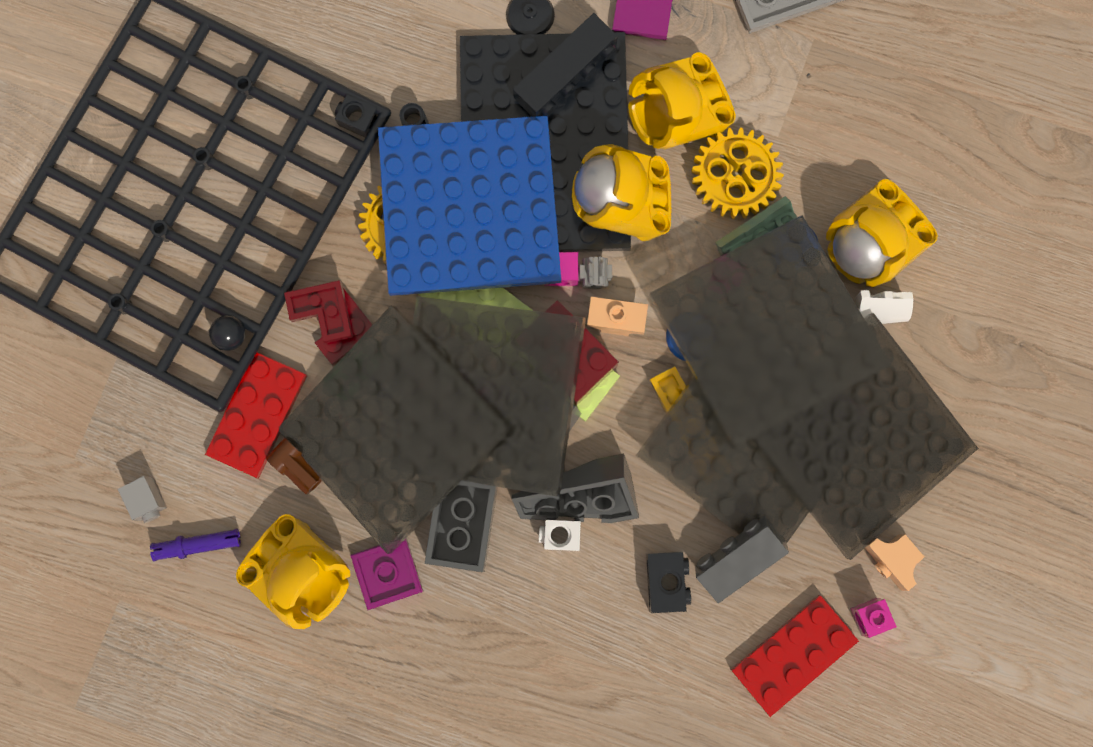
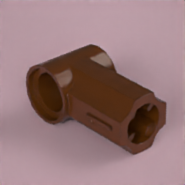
[265,437,324,495]

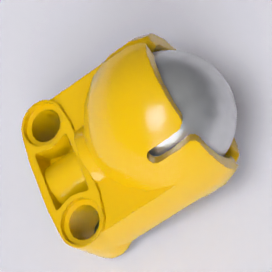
[572,144,672,241]
[826,179,938,287]

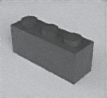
[695,516,789,604]

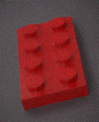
[205,353,307,479]
[731,595,859,717]

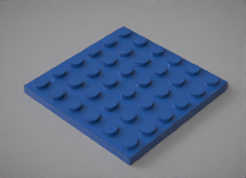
[378,116,561,296]

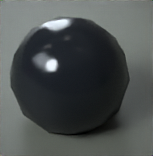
[209,315,246,351]

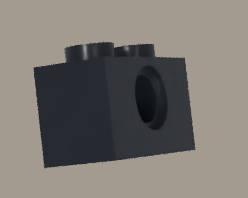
[646,552,691,613]

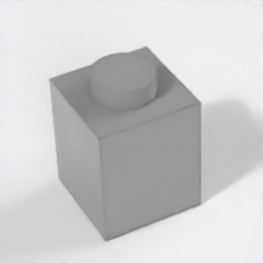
[118,476,167,523]

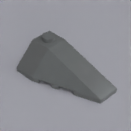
[512,453,639,523]

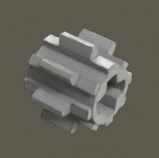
[578,257,612,289]

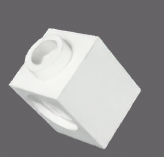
[539,520,581,551]

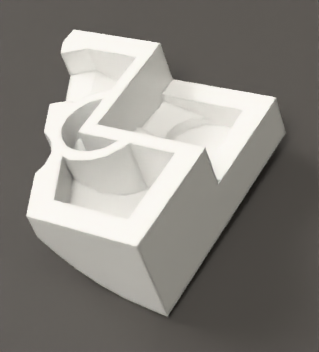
[851,290,913,327]

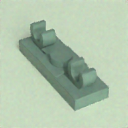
[715,196,799,264]

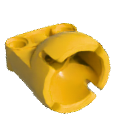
[628,52,736,150]
[236,514,350,629]

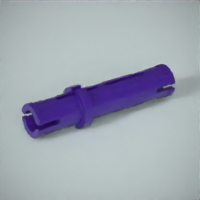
[150,528,241,562]

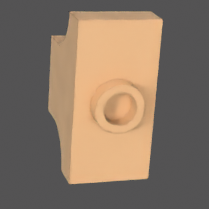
[587,297,648,336]
[862,534,924,591]

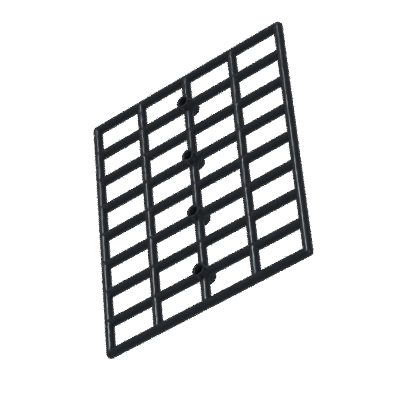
[0,0,391,412]

